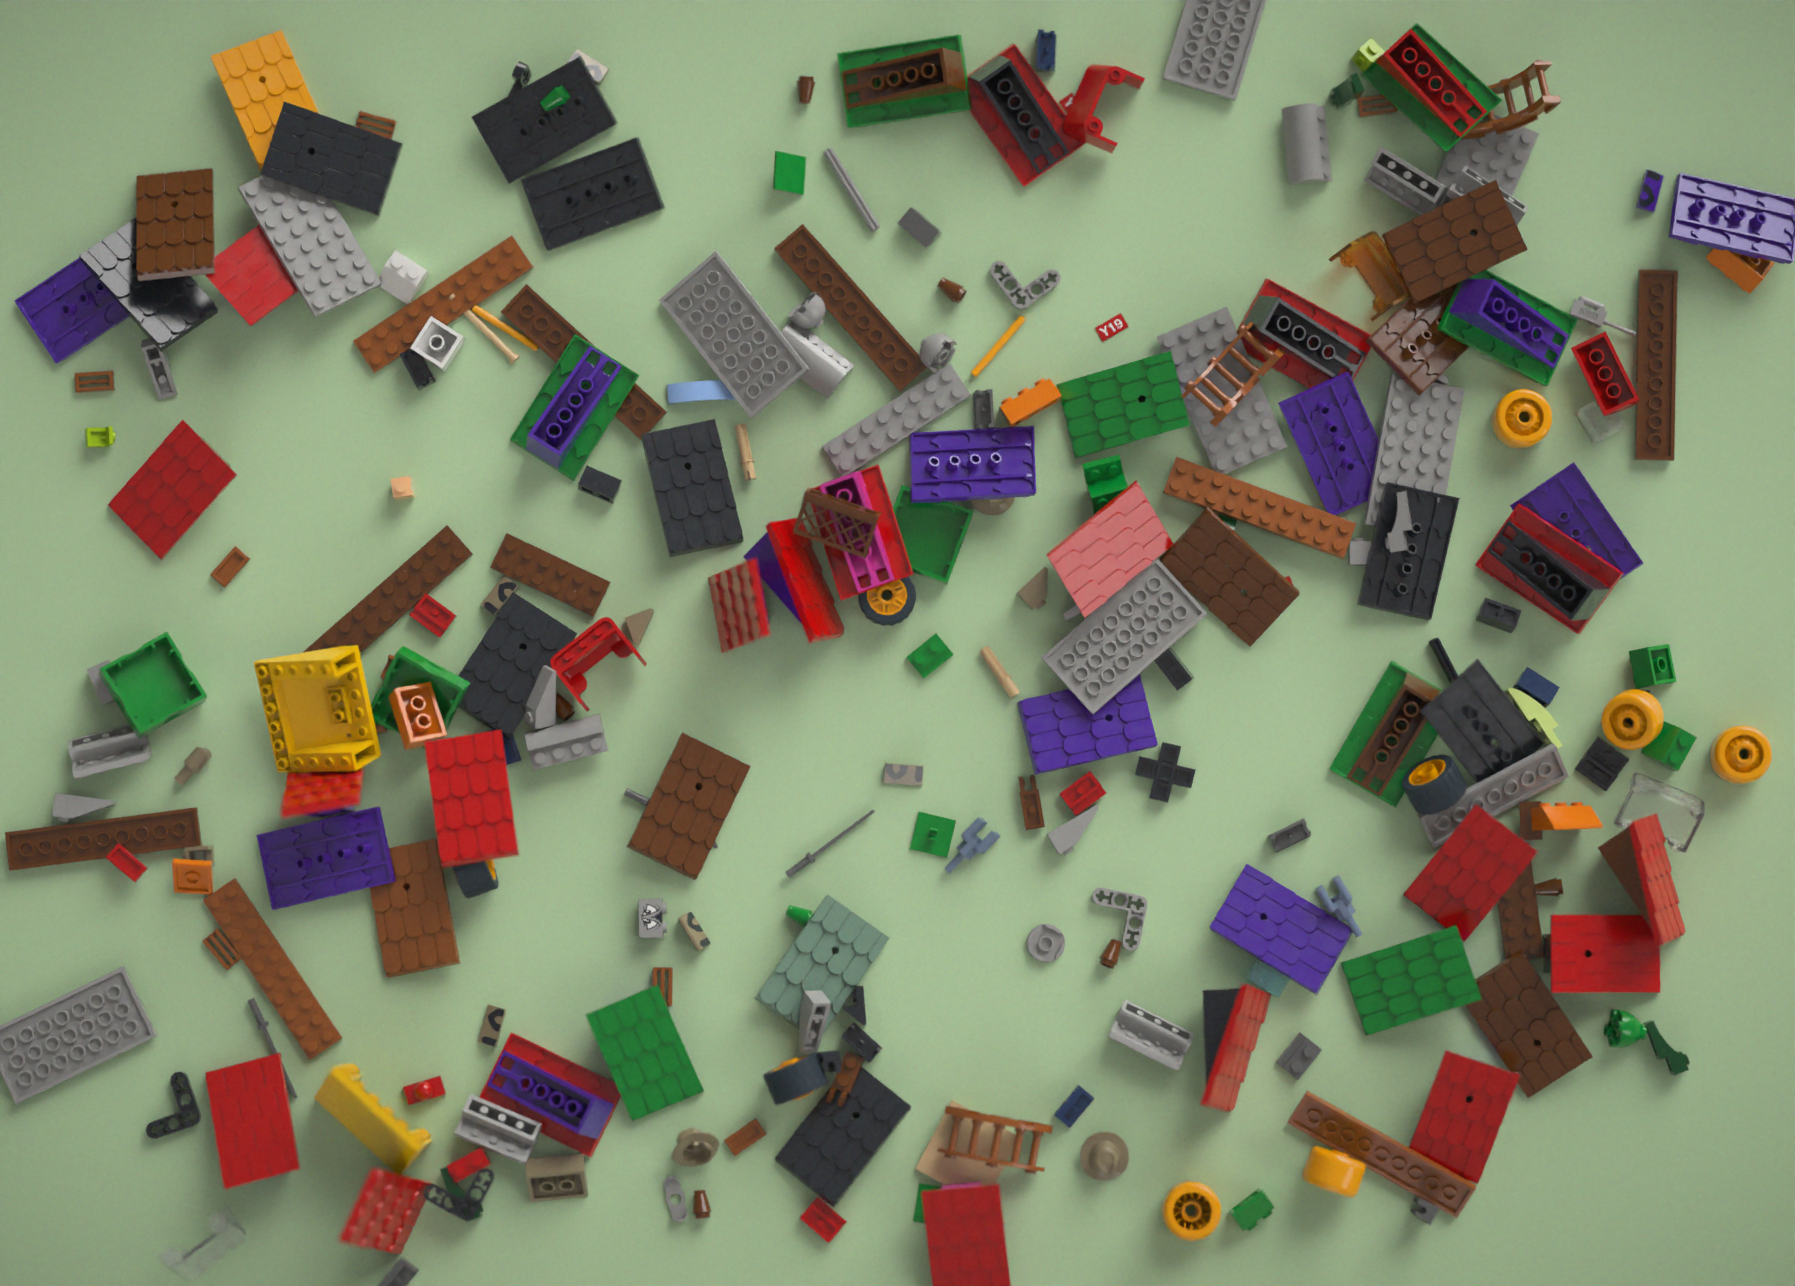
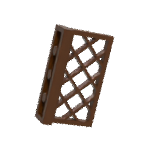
[793,488,881,558]

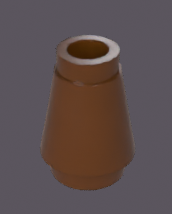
[797,76,815,104]
[937,277,967,303]
[556,692,575,721]
[1535,878,1563,897]
[1099,939,1122,969]
[693,1190,712,1219]

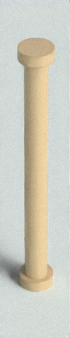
[449,294,520,364]

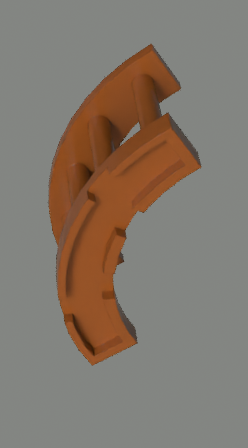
[1461,60,1561,140]
[1182,322,1285,427]
[937,1106,1053,1174]

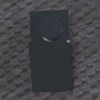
[842,986,867,1025]

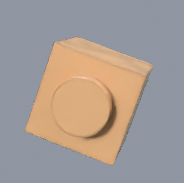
[391,476,415,500]

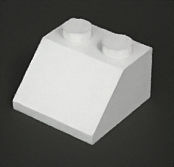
[379,250,429,305]
[410,316,465,371]

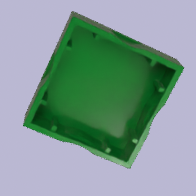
[893,485,974,585]
[98,632,207,739]
[371,646,470,749]

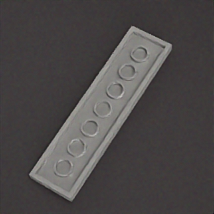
[822,363,971,477]
[1418,743,1569,848]

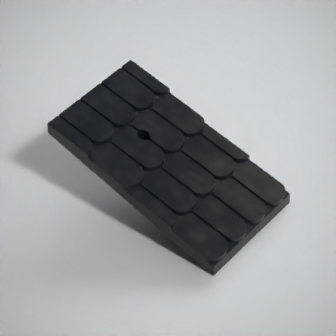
[472,56,618,184]
[260,101,403,216]
[521,137,665,251]
[79,218,218,352]
[641,419,744,557]
[1357,482,1460,620]
[458,592,578,740]
[1420,659,1544,783]
[775,1067,912,1208]

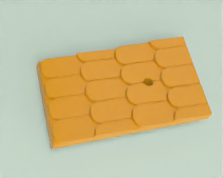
[211,30,318,171]

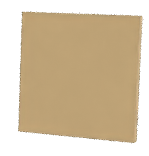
[915,1100,1016,1185]

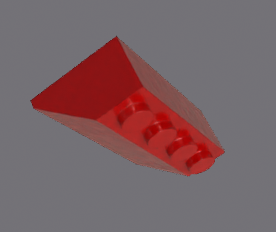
[1571,331,1639,416]

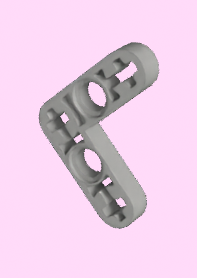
[990,261,1060,310]
[1092,888,1147,951]

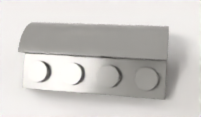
[1281,103,1332,185]
[1364,147,1447,215]
[1445,165,1529,225]
[781,322,854,399]
[524,714,609,770]
[68,725,152,778]
[1108,1000,1194,1071]
[454,1094,542,1165]

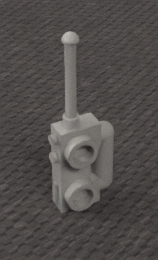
[1569,296,1636,337]

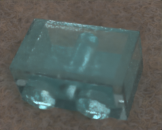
[1245,958,1290,998]

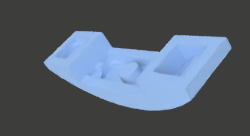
[667,380,736,404]

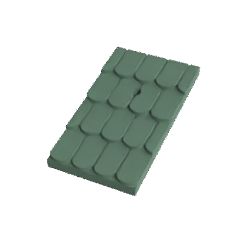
[754,895,889,1035]

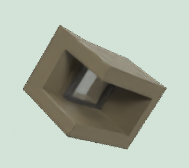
[183,846,215,865]

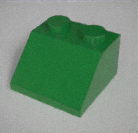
[1629,644,1676,689]
[1641,721,1697,772]
[1228,1188,1275,1231]

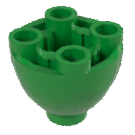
[1604,1009,1647,1048]

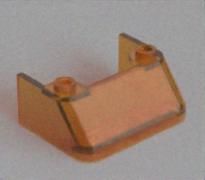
[1329,231,1410,322]

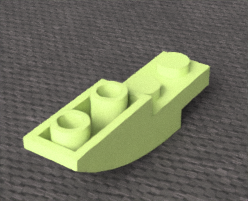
[1505,687,1563,749]

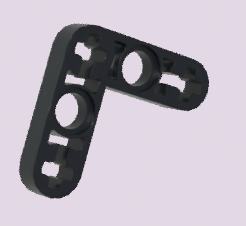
[508,61,532,96]
[146,1072,201,1139]
[423,1168,495,1220]

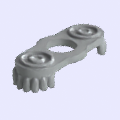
[663,1176,688,1222]

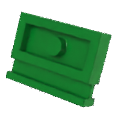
[906,633,954,679]

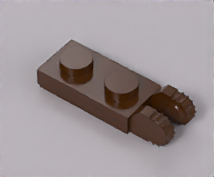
[1018,774,1045,830]
[826,1051,865,1107]

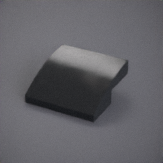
[1575,736,1629,791]

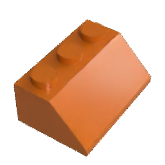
[1706,248,1774,294]
[999,378,1062,427]
[389,682,447,750]
[1531,802,1602,831]

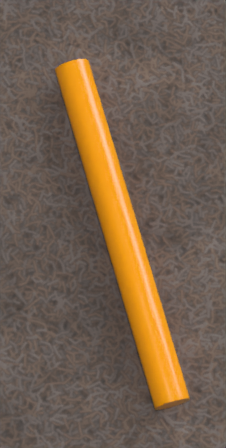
[472,305,539,351]
[970,315,1026,377]

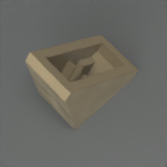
[625,608,655,646]

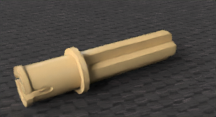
[735,423,757,481]
[979,646,1020,698]

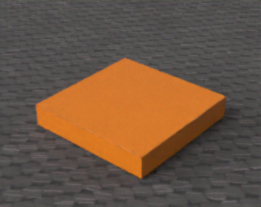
[172,859,214,895]

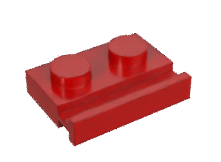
[409,593,457,638]
[1059,771,1106,816]
[799,1196,847,1243]

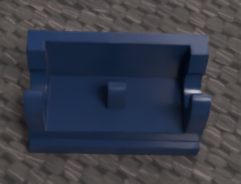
[1036,29,1057,72]
[1513,667,1560,708]
[1054,1085,1095,1128]

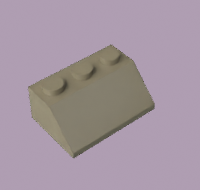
[526,1153,588,1202]

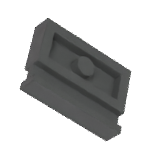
[1276,1032,1322,1080]

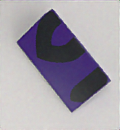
[1636,169,1664,213]

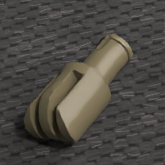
[174,747,212,785]

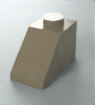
[1017,567,1048,610]

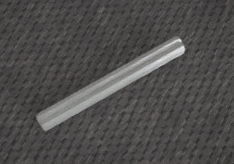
[824,148,880,232]

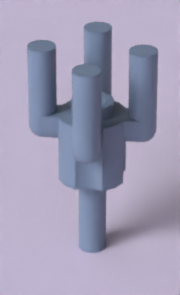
[944,817,1001,873]
[1315,875,1363,938]

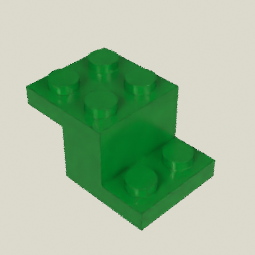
[1082,454,1128,515]

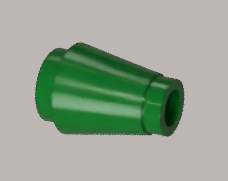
[540,85,570,111]
[786,905,813,927]

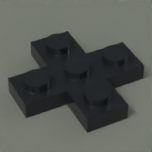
[1135,742,1195,803]

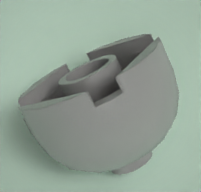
[788,292,826,329]
[920,333,957,372]

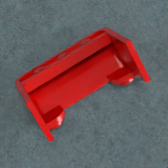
[1063,64,1145,154]
[550,617,647,712]

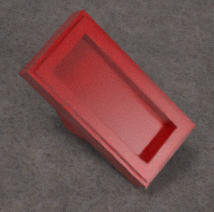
[105,843,148,883]
[403,1075,446,1105]

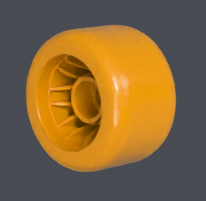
[1492,389,1552,449]
[1601,689,1664,750]
[1710,725,1772,784]
[1302,1146,1366,1197]
[1162,1181,1221,1241]

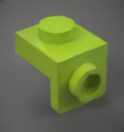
[1351,38,1384,72]
[85,426,116,448]

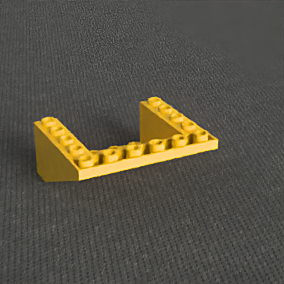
[254,646,382,772]
[314,1063,432,1175]

